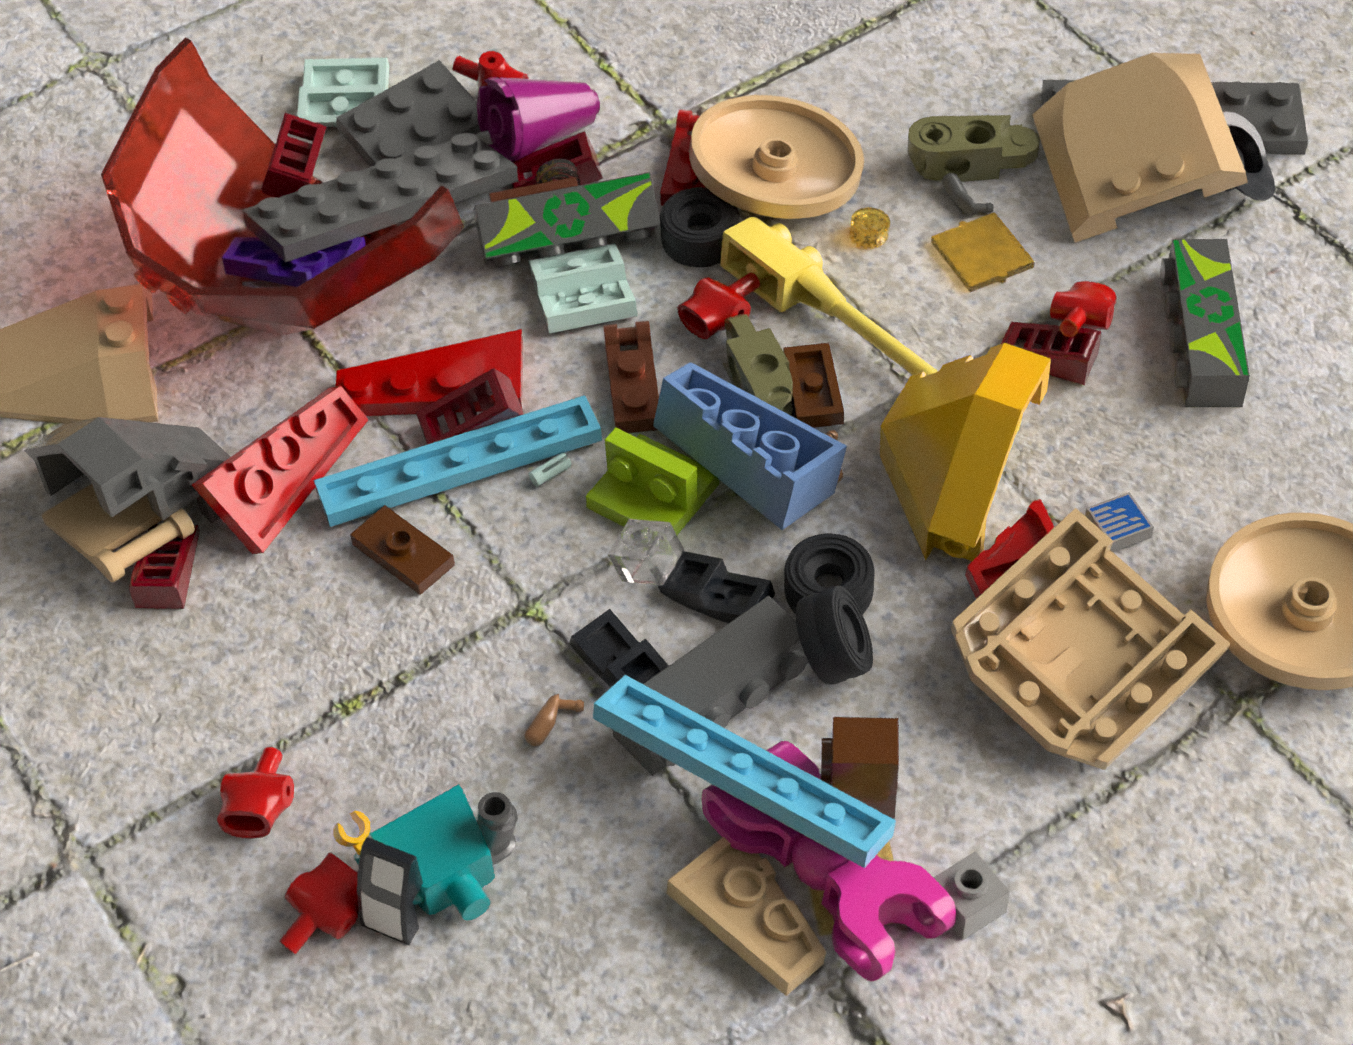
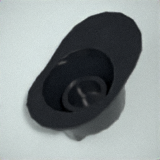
[1223,112,1276,201]

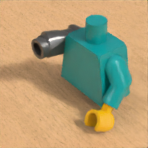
[333,784,518,921]

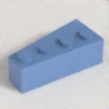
[653,362,847,530]

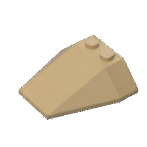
[0,283,158,424]

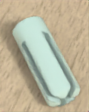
[528,453,571,487]

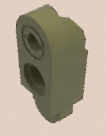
[907,115,1040,182]
[723,314,793,417]

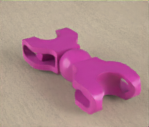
[702,741,956,981]

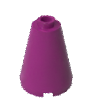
[477,77,600,162]

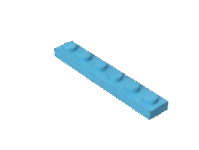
[314,395,602,527]
[593,675,896,868]

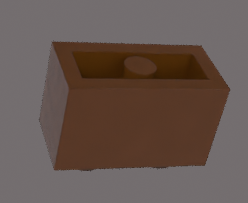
[821,717,899,820]

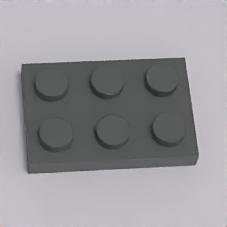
[336,60,481,167]

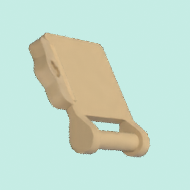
[42,484,195,583]

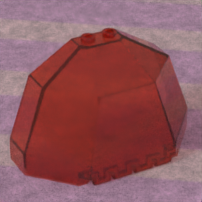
[101,37,464,336]

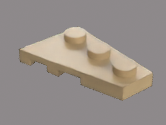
[666,837,826,996]

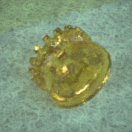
[849,207,890,250]

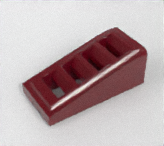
[261,113,327,198]
[511,131,603,189]
[1001,322,1102,385]
[415,368,524,445]
[129,524,200,609]

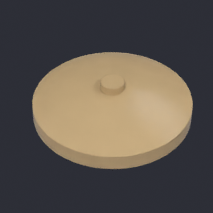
[689,95,864,219]
[1206,513,1353,690]

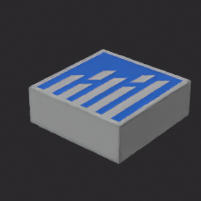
[1085,492,1154,552]

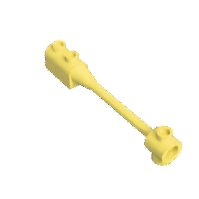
[720,217,1022,434]

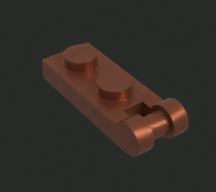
[603,320,659,433]

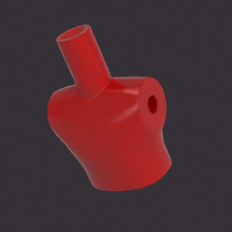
[452,51,529,90]
[677,272,760,340]
[1050,281,1117,337]
[217,747,294,839]
[279,852,359,955]

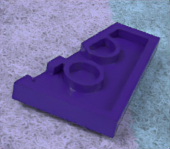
[222,237,367,295]

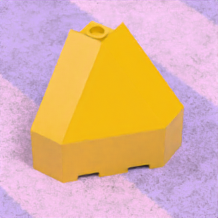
[880,343,1051,561]

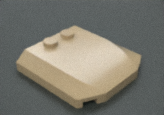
[1032,53,1248,243]
[951,508,1230,770]

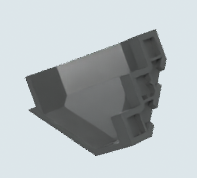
[24,417,231,523]

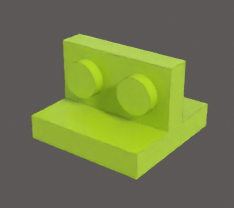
[585,427,719,549]

